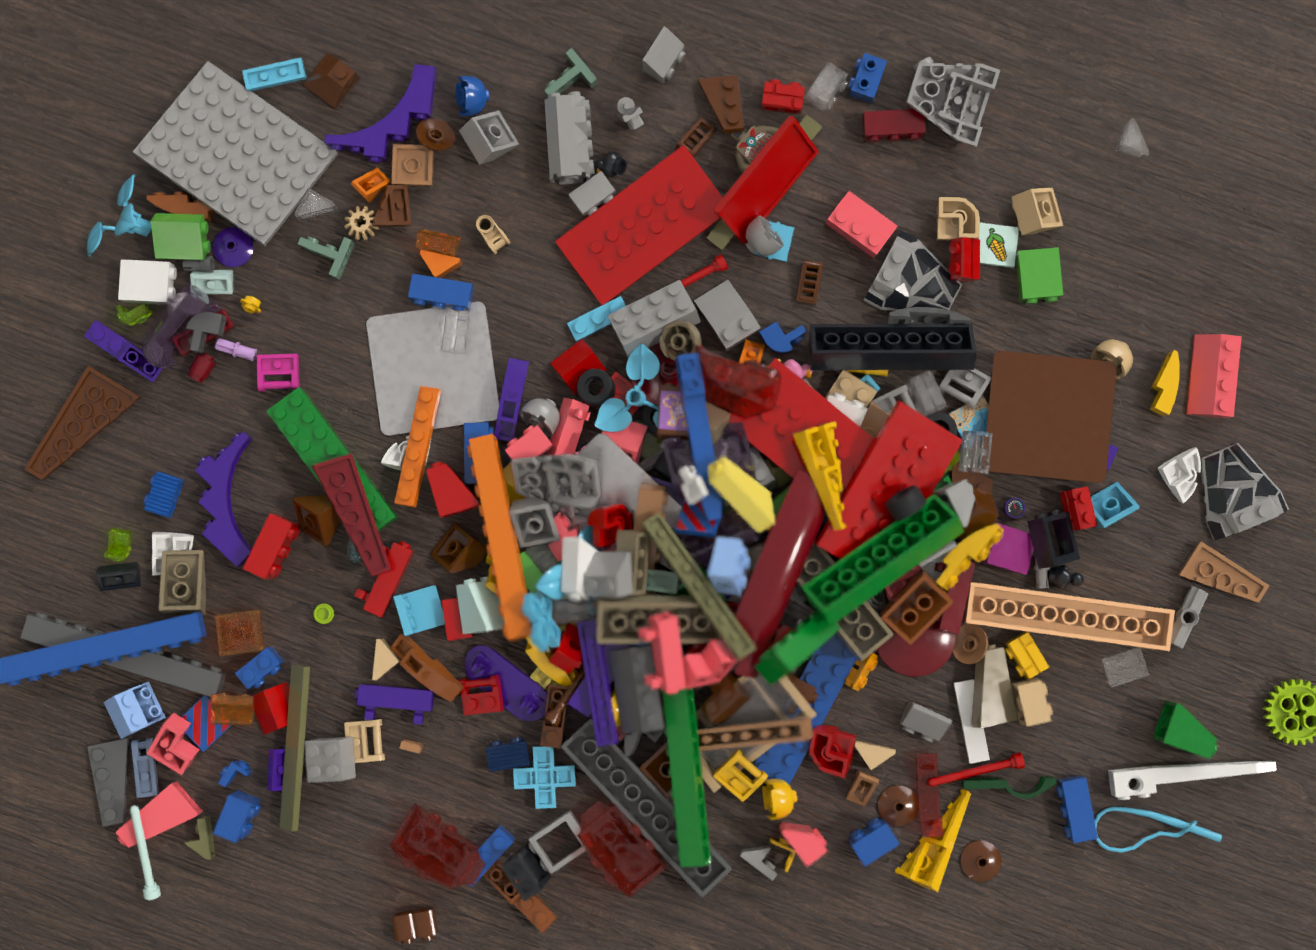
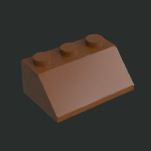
[879,568,954,645]

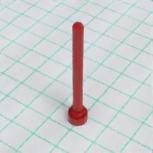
[680,254,729,287]
[928,752,1025,787]

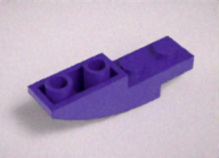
[84,320,164,382]
[494,358,529,441]

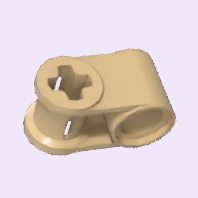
[476,215,511,254]

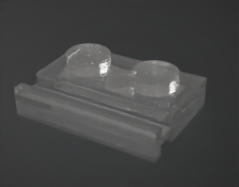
[780,597,815,630]
[1100,647,1150,688]

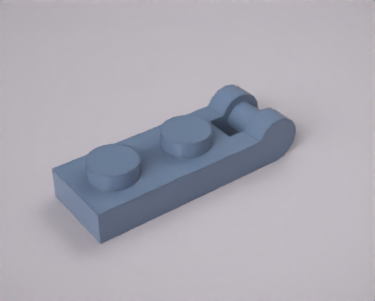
[131,738,159,798]

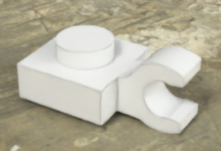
[679,466,708,504]

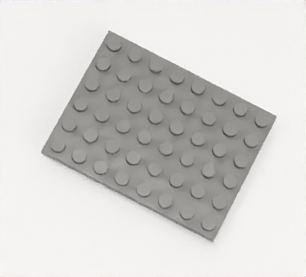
[133,61,338,246]

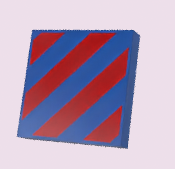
[674,497,726,537]
[182,695,234,752]

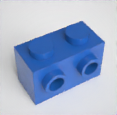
[848,53,887,103]
[235,646,284,689]

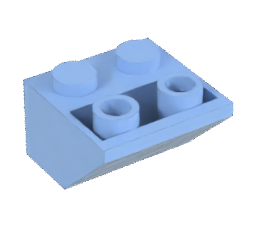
[104,681,166,739]

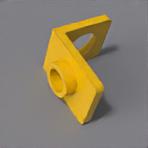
[769,837,796,872]

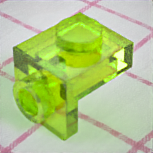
[116,304,152,326]
[104,527,132,561]

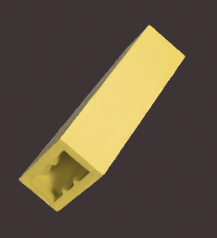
[708,456,775,533]

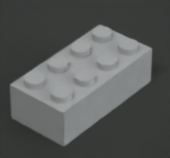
[607,280,700,358]

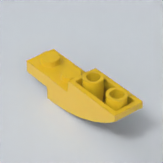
[936,524,1004,590]
[525,638,578,687]

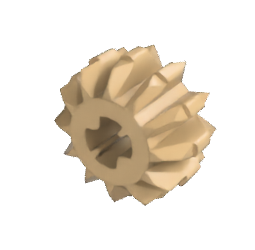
[345,206,379,240]

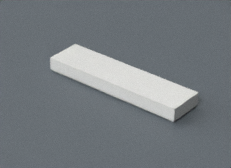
[953,679,990,763]

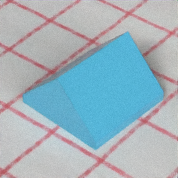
[1091,482,1140,529]

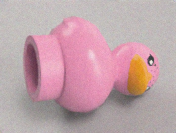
[783,359,813,379]

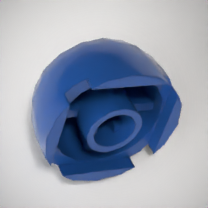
[455,76,489,117]

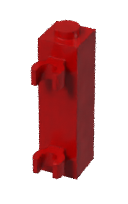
[354,540,415,618]

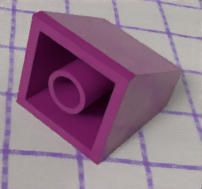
[971,523,1034,575]

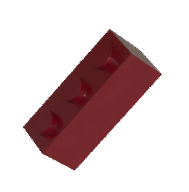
[862,109,926,143]

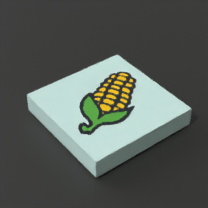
[979,223,1019,268]

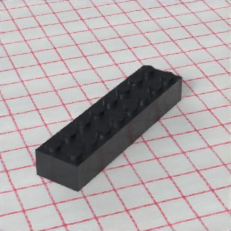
[809,324,977,370]

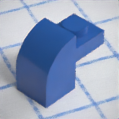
[758,322,806,354]

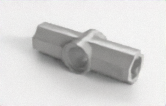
[1171,586,1208,649]

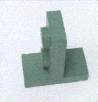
[544,48,598,98]
[298,236,355,280]
[646,569,680,594]

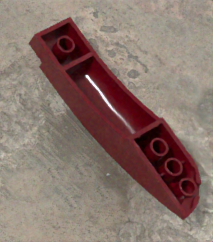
[731,468,825,678]

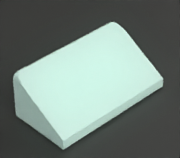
[190,270,233,294]

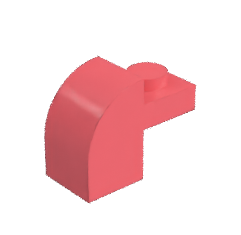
[548,511,581,562]

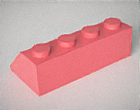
[1186,334,1242,419]

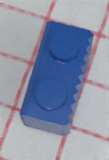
[143,471,184,518]

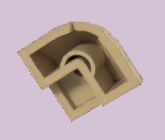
[936,197,980,240]

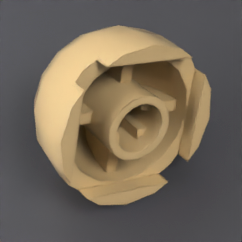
[1091,339,1133,380]

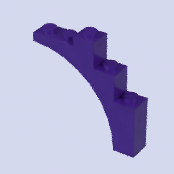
[325,64,437,164]
[195,432,253,567]

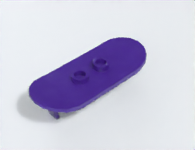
[464,645,548,721]

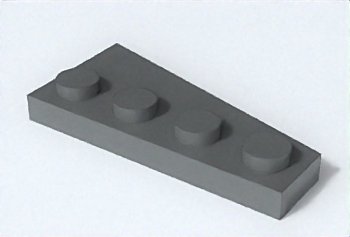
[87,737,130,827]

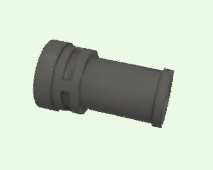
[183,256,215,272]

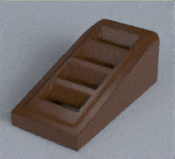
[675,117,717,158]
[796,260,823,305]

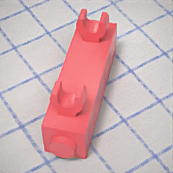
[545,398,591,456]
[638,612,686,694]

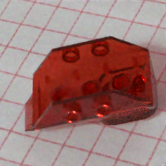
[695,345,781,418]
[577,801,667,898]
[390,803,485,890]

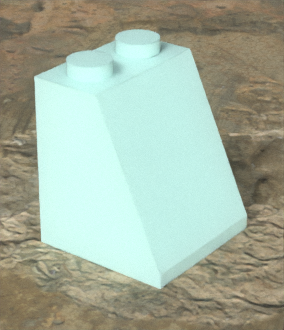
[456,577,505,634]

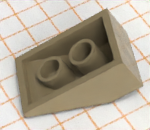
[159,550,206,616]

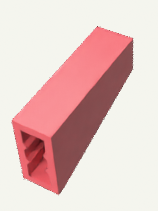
[115,781,203,848]

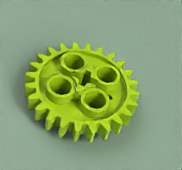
[1263,679,1316,746]

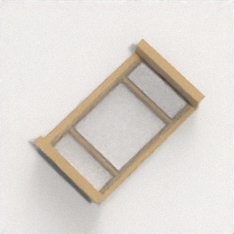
[696,673,817,792]

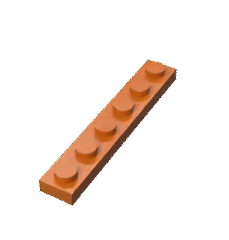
[394,386,441,508]

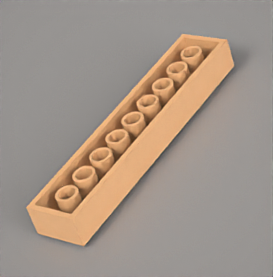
[962,582,1175,651]

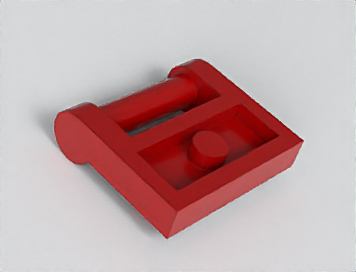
[459,675,504,716]

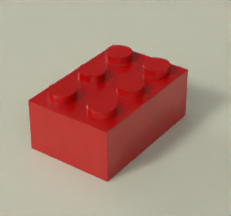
[243,513,300,579]

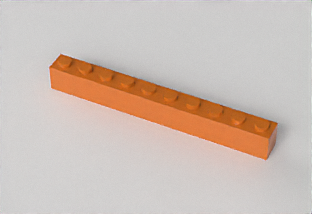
[467,434,533,642]

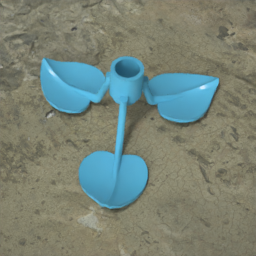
[87,174,151,257]
[595,344,660,432]
[535,525,604,612]

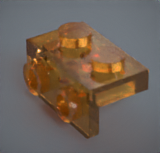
[415,229,461,257]
[211,693,255,726]

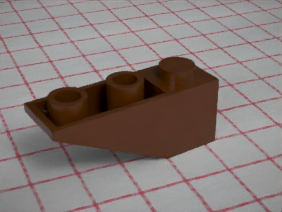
[540,684,568,748]

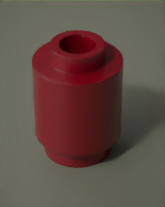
[188,352,216,383]

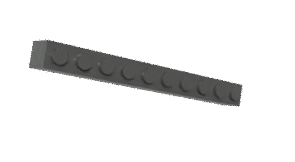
[20,612,227,698]

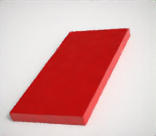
[713,115,819,245]

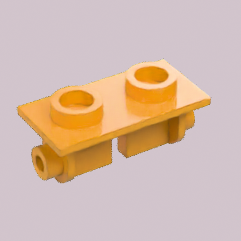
[844,653,878,692]

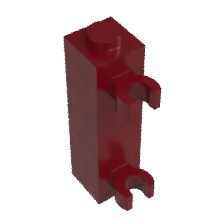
[933,561,975,635]

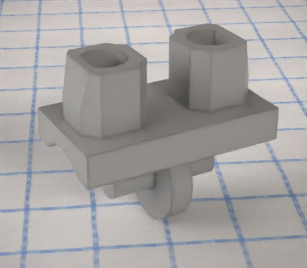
[617,97,644,130]

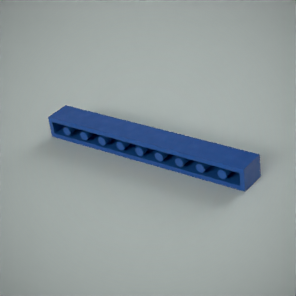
[0,612,207,686]

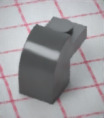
[186,312,227,354]

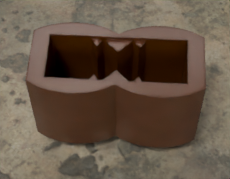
[392,907,438,944]

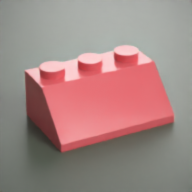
[825,191,897,258]
[778,822,827,867]

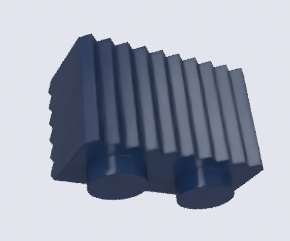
[485,737,531,772]

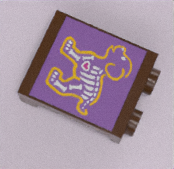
[657,383,689,440]

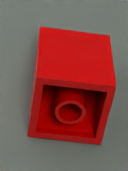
[426,462,481,518]

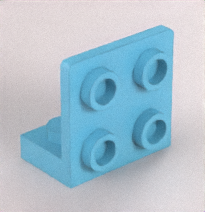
[394,585,445,636]

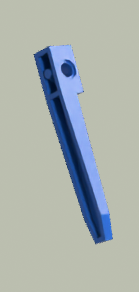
[675,353,721,521]

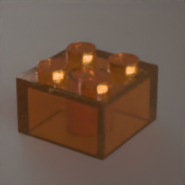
[215,610,265,656]

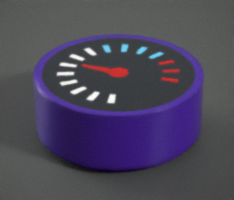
[1004,498,1025,518]

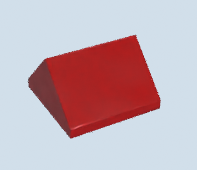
[550,339,606,395]
[249,682,290,735]

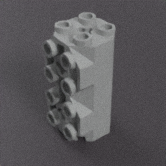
[544,91,595,185]

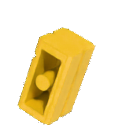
[1004,631,1049,679]

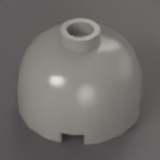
[746,215,784,256]
[519,398,560,437]

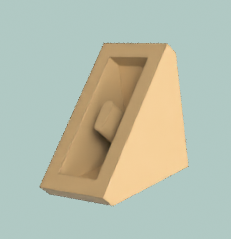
[372,638,401,680]
[854,741,896,770]

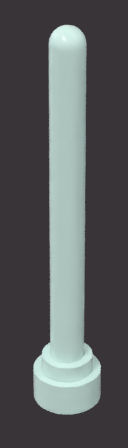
[130,806,161,900]

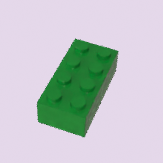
[755,611,840,687]

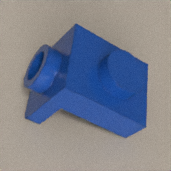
[218,760,253,787]

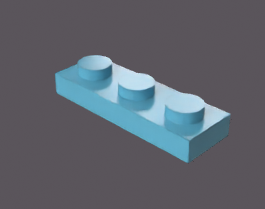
[242,58,307,91]
[567,296,626,342]

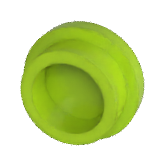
[313,604,334,624]

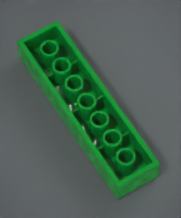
[267,387,399,532]
[801,494,964,626]

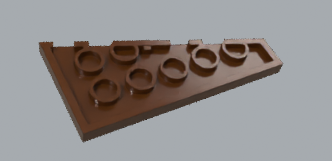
[24,366,141,480]

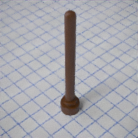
[543,644,606,728]

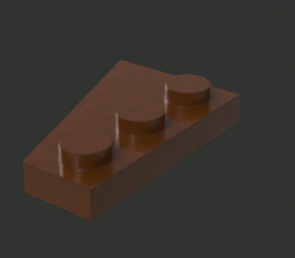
[698,75,744,134]

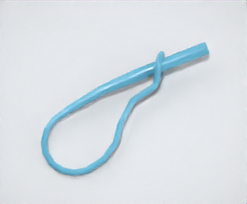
[1094,807,1222,853]

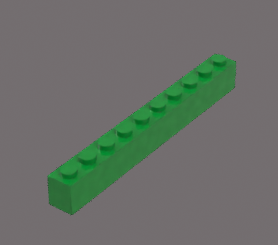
[660,656,711,867]

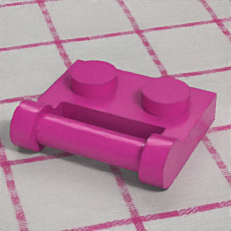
[257,354,300,392]

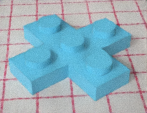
[522,591,561,652]
[513,746,576,809]

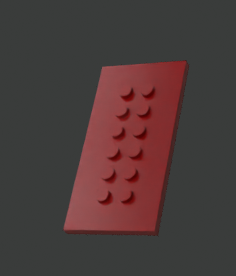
[555,145,723,306]
[729,358,875,499]
[815,400,963,559]

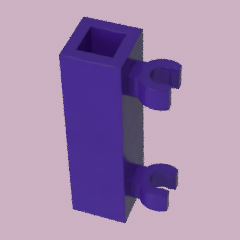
[355,683,435,725]

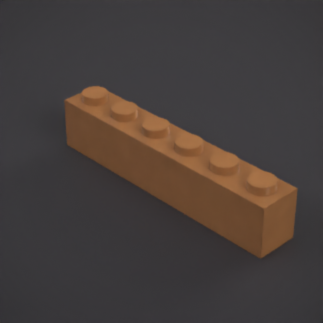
[627,483,669,596]
[697,717,813,751]

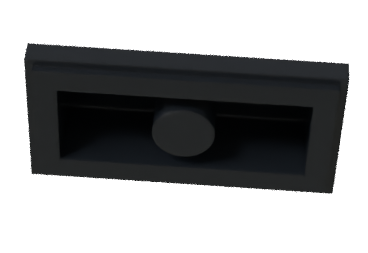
[96,562,141,591]

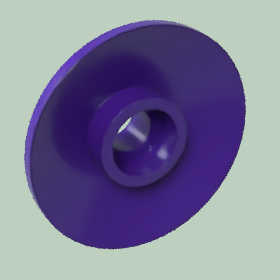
[213,227,253,267]

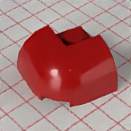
[587,504,633,548]
[810,725,857,778]

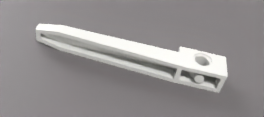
[1108,761,1276,800]

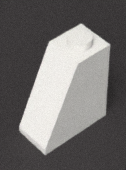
[561,537,597,602]

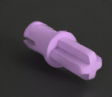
[215,339,257,362]

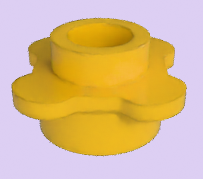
[240,296,261,313]

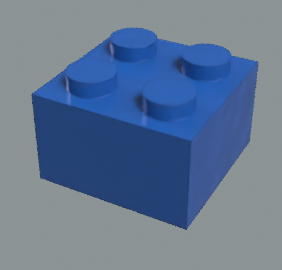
[213,790,261,843]
[847,817,899,866]

